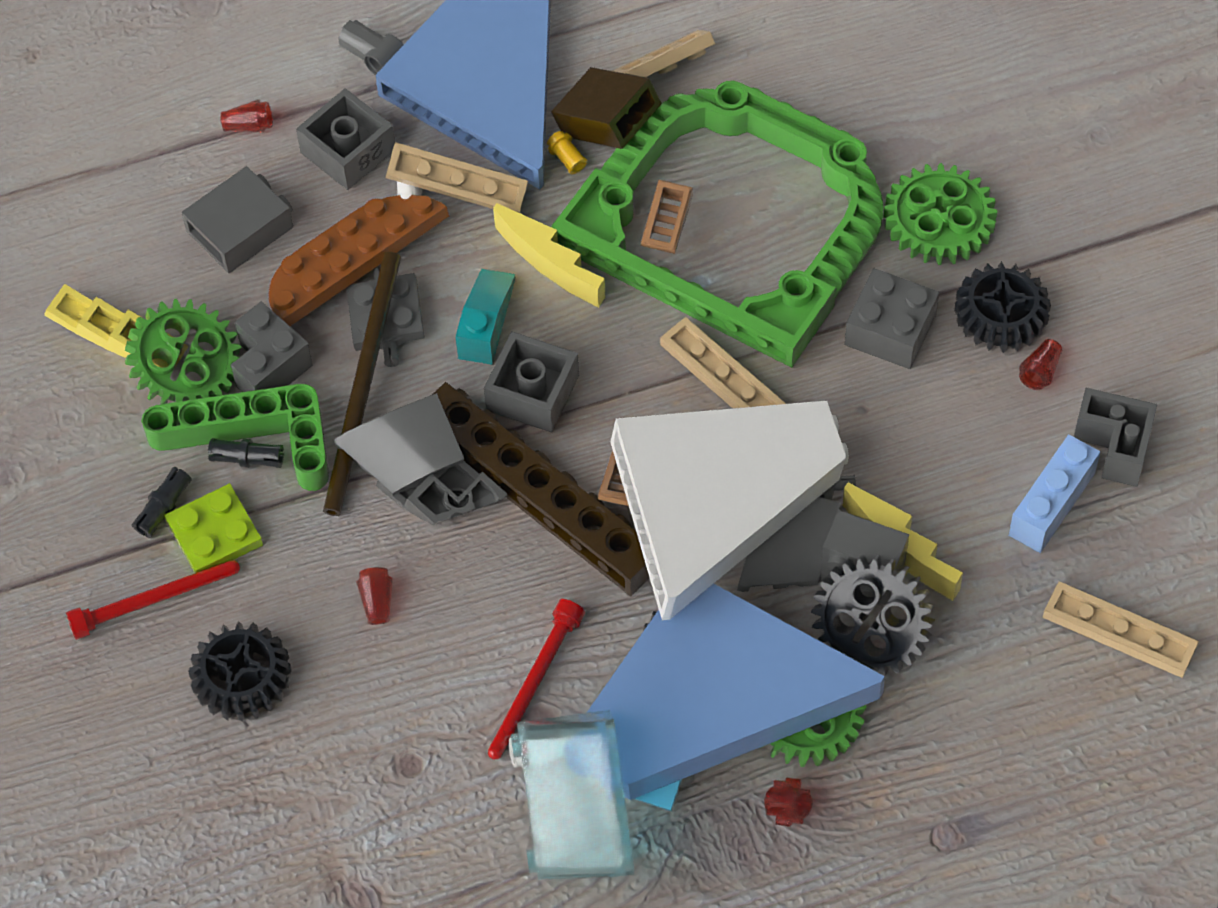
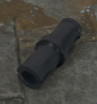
[208,438,284,468]
[131,467,192,538]

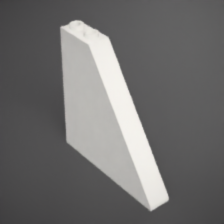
[610,401,849,621]

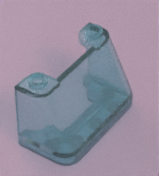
[511,710,634,880]

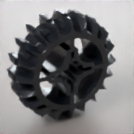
[954,261,1051,353]
[189,621,292,722]

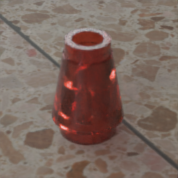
[220,99,273,133]
[1019,339,1062,390]
[356,567,393,625]

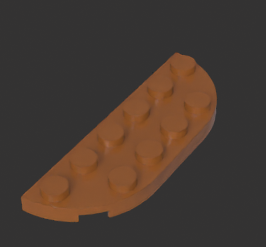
[268,195,450,326]

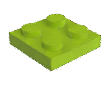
[164,483,263,573]

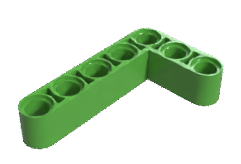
[141,384,329,491]

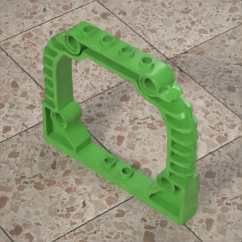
[551,81,883,368]

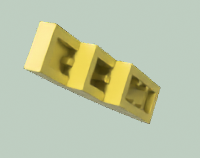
[493,203,605,308]
[44,284,189,368]
[842,482,963,601]

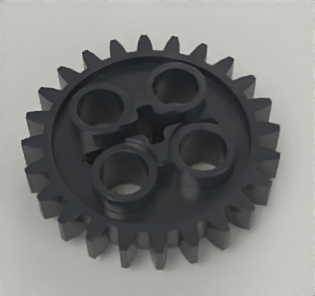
[811,555,935,676]

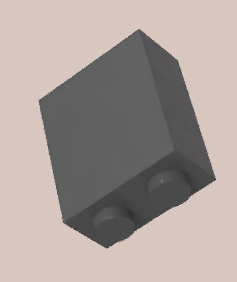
[181,166,293,274]

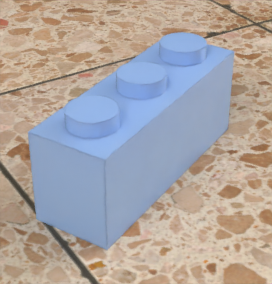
[1008,434,1100,553]

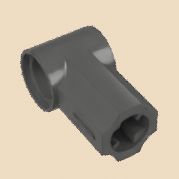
[338,20,404,75]

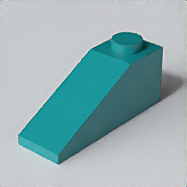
[455,268,516,365]

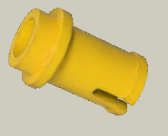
[547,131,588,175]

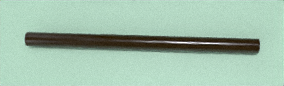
[323,252,401,516]

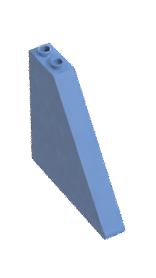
[375,0,551,190]
[563,584,885,800]

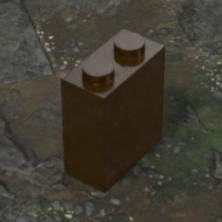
[551,67,662,149]

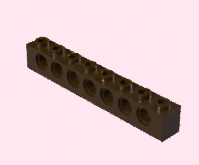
[432,382,650,597]

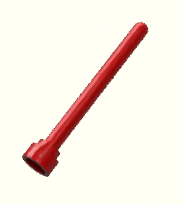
[66,560,240,640]
[488,599,586,760]

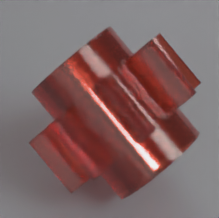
[765,778,813,827]

